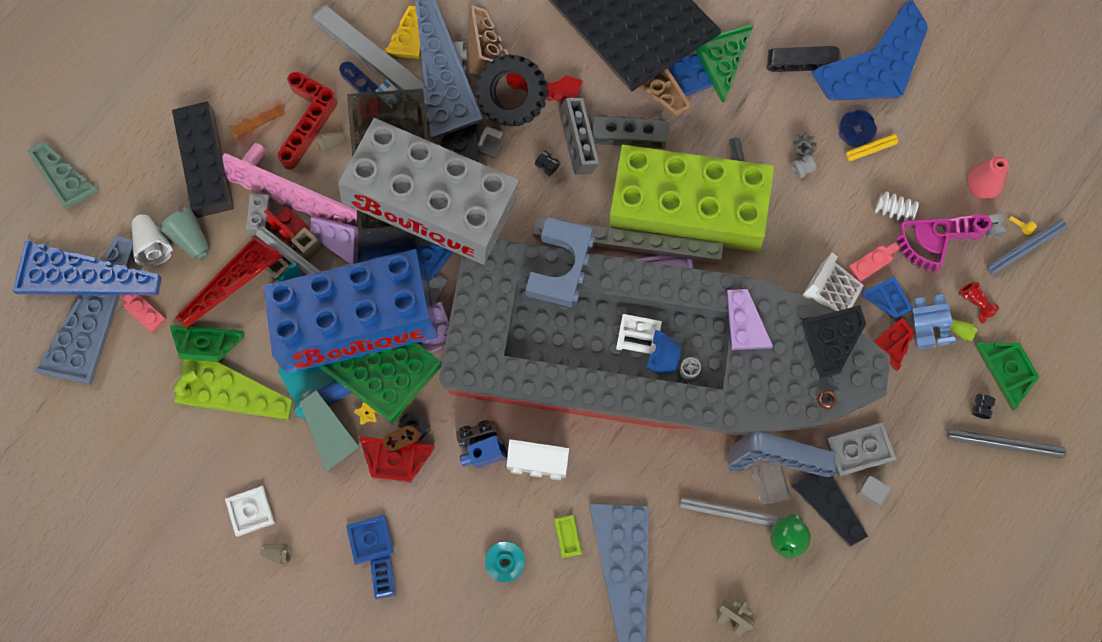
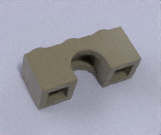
[265,227,321,281]

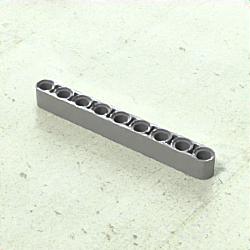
[311,5,428,113]

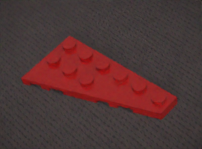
[175,236,282,328]

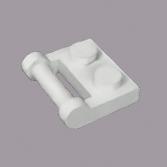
[616,314,662,355]

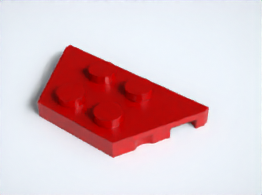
[359,436,435,483]

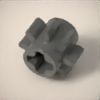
[793,132,817,157]

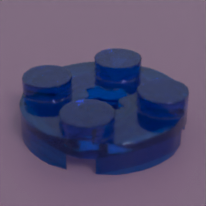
[838,110,877,147]

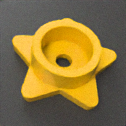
[354,402,377,425]

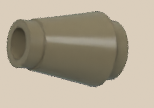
[316,131,345,152]
[260,544,292,564]

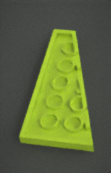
[174,360,293,420]

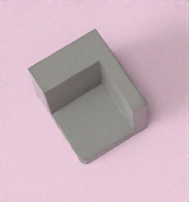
[478,126,504,158]
[856,476,891,508]

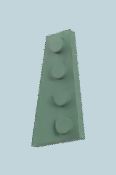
[27,142,99,210]

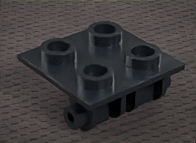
[456,420,498,447]

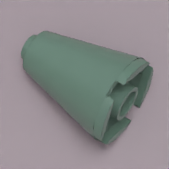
[159,206,210,260]

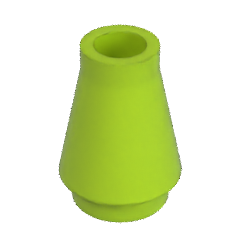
[949,318,979,342]

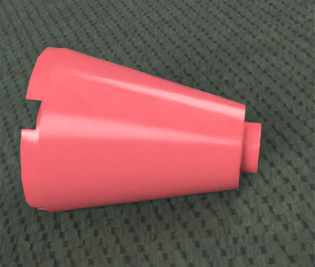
[967,156,1009,199]

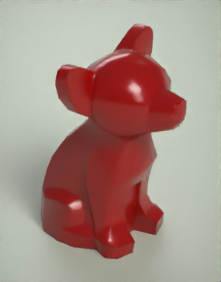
[958,282,999,324]

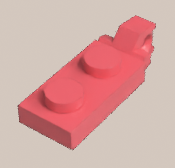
[848,242,900,282]
[119,295,166,333]

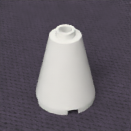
[132,214,173,267]

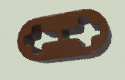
[383,425,421,451]

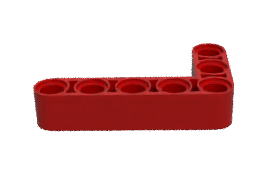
[278,71,337,169]

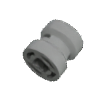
[791,154,817,179]
[986,214,1007,238]
[679,357,701,381]

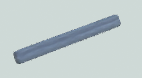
[987,220,1067,275]

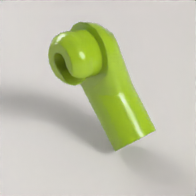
[173,370,198,397]

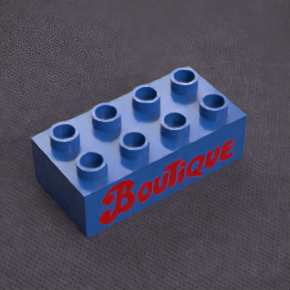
[263,249,438,374]

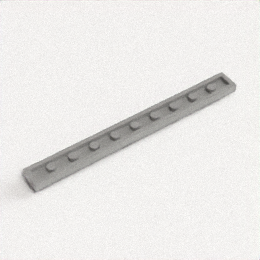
[533,218,723,263]

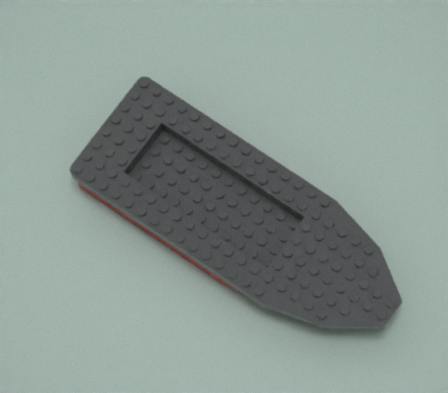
[439,239,890,435]

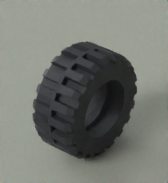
[475,54,548,126]

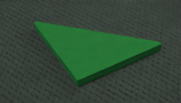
[695,23,754,103]

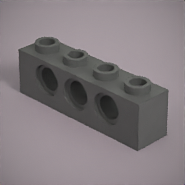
[559,98,599,175]
[592,115,668,149]

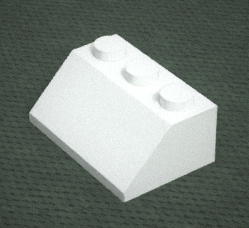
[507,439,569,480]

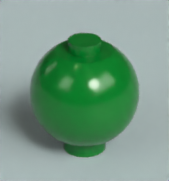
[770,514,811,558]

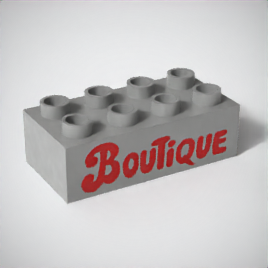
[338,118,519,265]

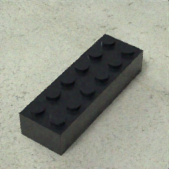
[172,101,234,218]

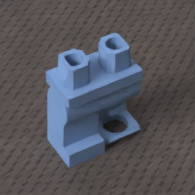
[913,294,956,350]

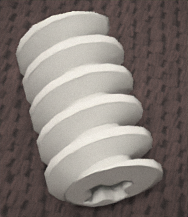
[875,192,919,221]

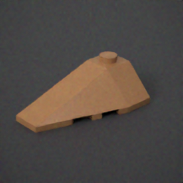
[467,5,509,76]
[640,69,692,116]

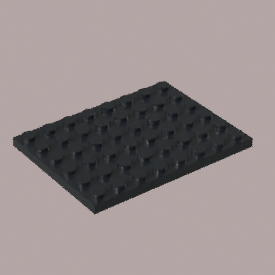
[549,0,721,92]

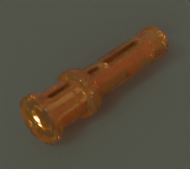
[229,104,285,141]

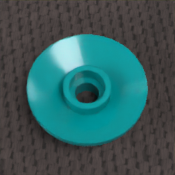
[485,542,525,583]

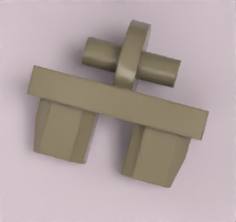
[717,600,755,637]

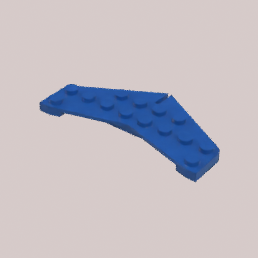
[811,0,928,101]

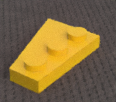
[384,6,421,59]

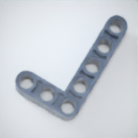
[728,431,836,477]

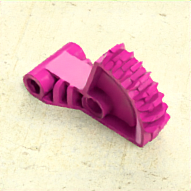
[895,215,992,274]

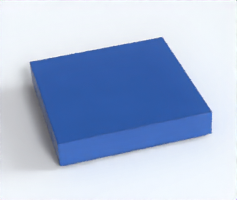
[346,514,395,565]

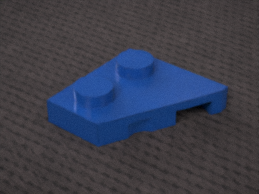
[861,276,913,319]

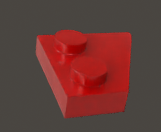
[873,317,915,371]

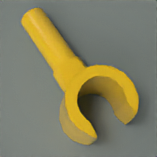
[1009,216,1037,235]

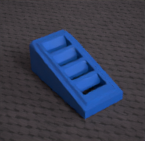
[370,555,397,599]

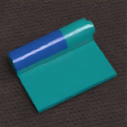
[277,366,351,420]

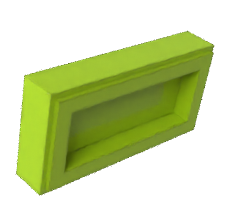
[554,515,582,559]

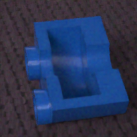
[647,330,681,375]

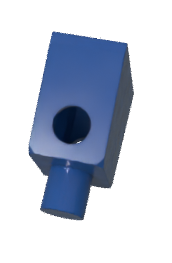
[459,436,508,468]

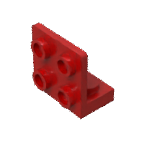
[263,206,310,245]

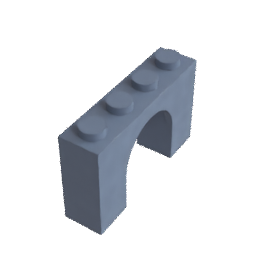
[525,217,595,308]

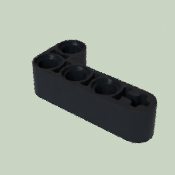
[767,46,842,72]

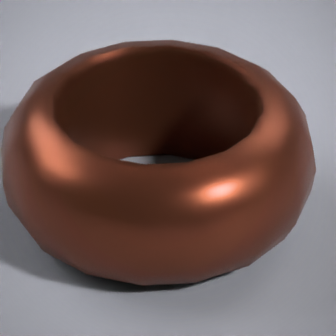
[817,390,837,409]

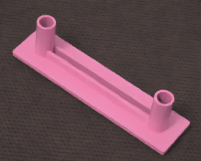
[222,143,359,227]

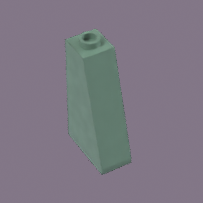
[300,389,359,471]

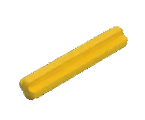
[845,134,899,161]

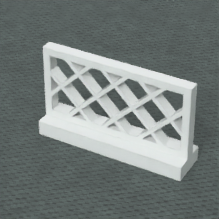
[802,252,864,311]

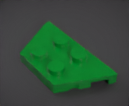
[170,325,245,362]
[975,342,1039,411]

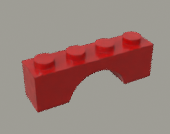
[506,73,583,104]

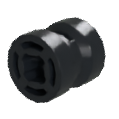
[535,151,561,177]
[971,394,996,419]

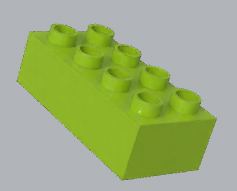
[610,145,774,253]

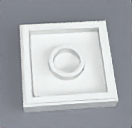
[225,485,275,537]

